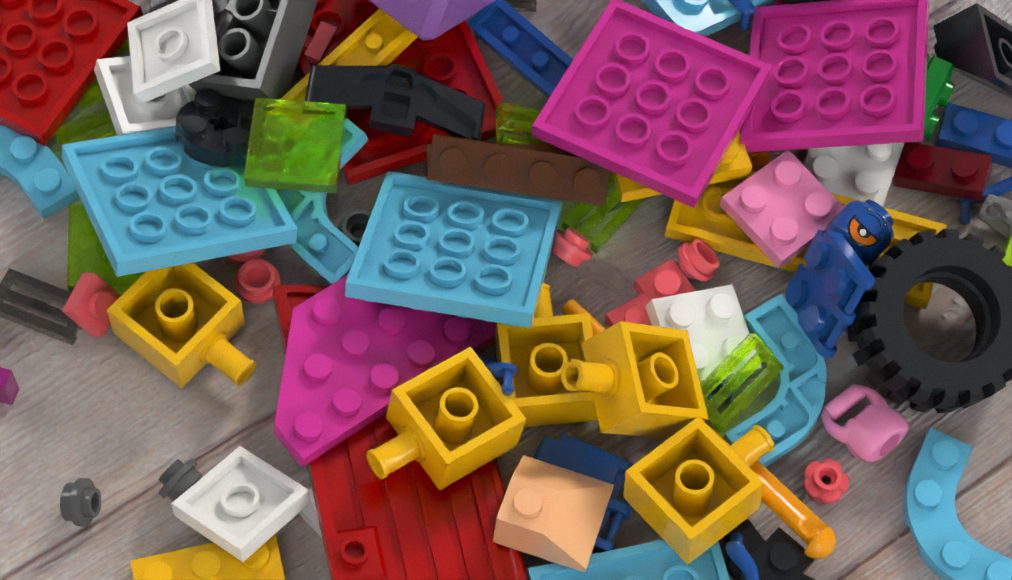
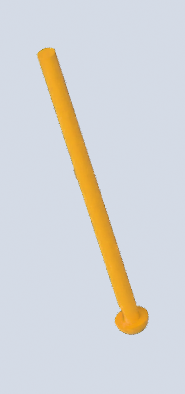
[562,299,836,559]

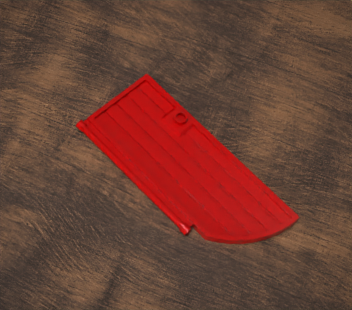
[272,284,528,580]

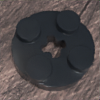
[175,90,266,167]

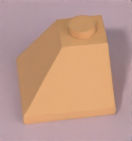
[493,455,614,573]

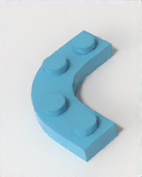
[278,109,369,285]
[0,125,80,219]
[723,294,827,467]
[903,427,1012,580]

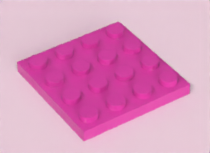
[532,0,772,208]
[740,0,929,152]

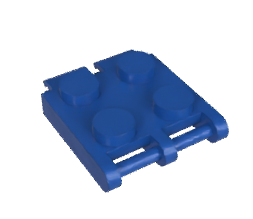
[786,229,876,359]
[533,433,634,553]

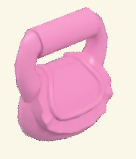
[820,384,908,462]

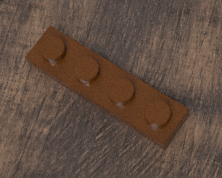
[426,134,610,206]

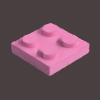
[719,150,844,269]

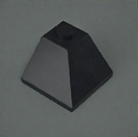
[933,3,1012,98]

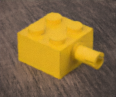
[107,263,257,389]
[495,283,598,428]
[561,321,708,439]
[366,347,526,490]
[623,416,775,565]

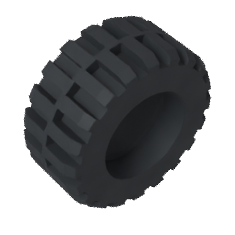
[847,229,1012,413]

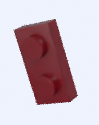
[894,142,992,202]

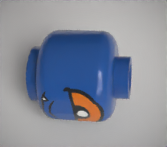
[826,200,894,267]

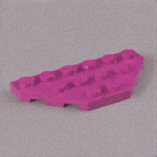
[273,275,497,468]

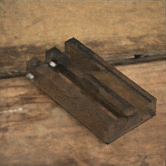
[0,268,82,345]

